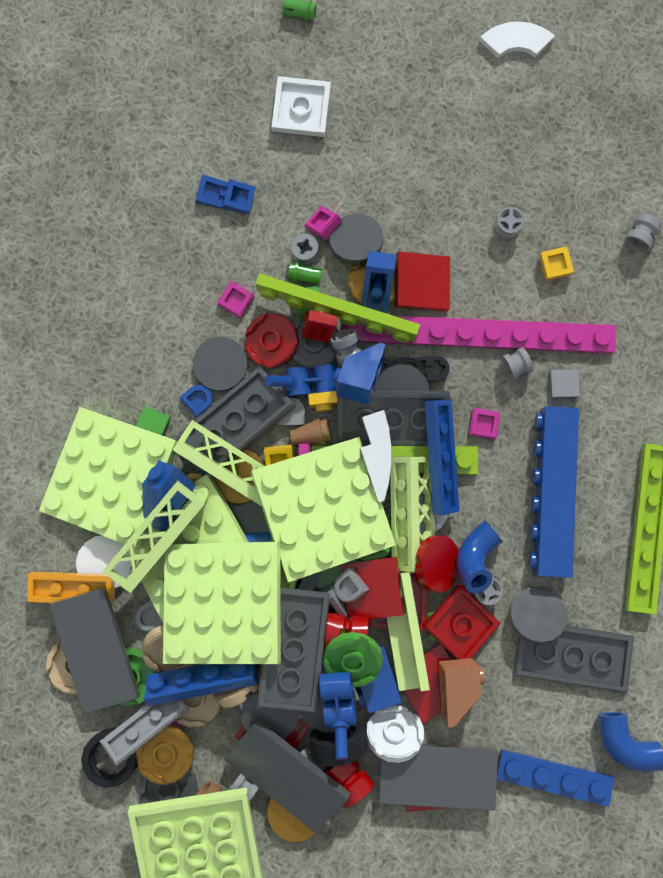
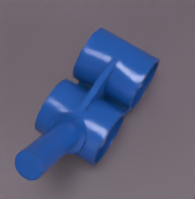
[265,364,337,398]
[320,672,356,760]

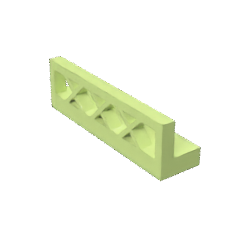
[173,420,265,506]
[390,457,435,572]
[102,480,206,593]
[386,572,430,691]

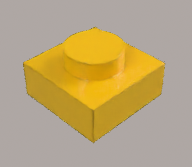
[539,246,574,281]
[308,391,337,412]
[264,445,294,466]

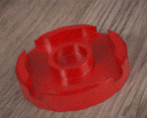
[245,313,299,368]
[415,535,458,593]

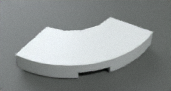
[479,22,555,58]

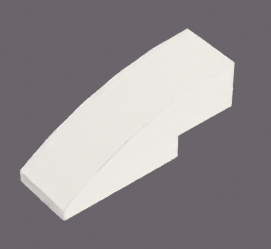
[360,410,391,502]

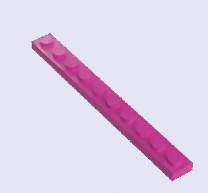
[342,316,616,354]

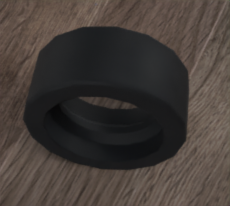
[309,721,367,767]
[81,728,138,788]

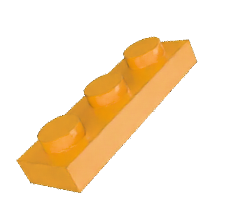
[27,572,115,605]

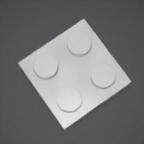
[271,76,331,137]

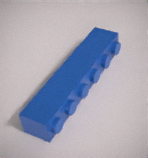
[528,406,579,578]

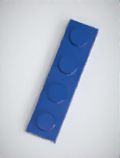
[425,399,459,515]
[144,664,259,706]
[497,749,615,807]

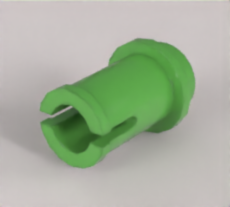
[282,0,317,22]
[288,261,323,286]

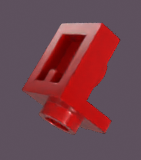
[301,310,338,342]

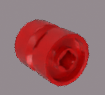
[323,613,369,651]
[324,761,374,808]

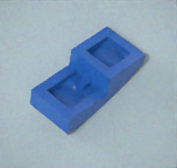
[195,174,256,214]

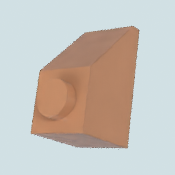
[439,658,485,728]

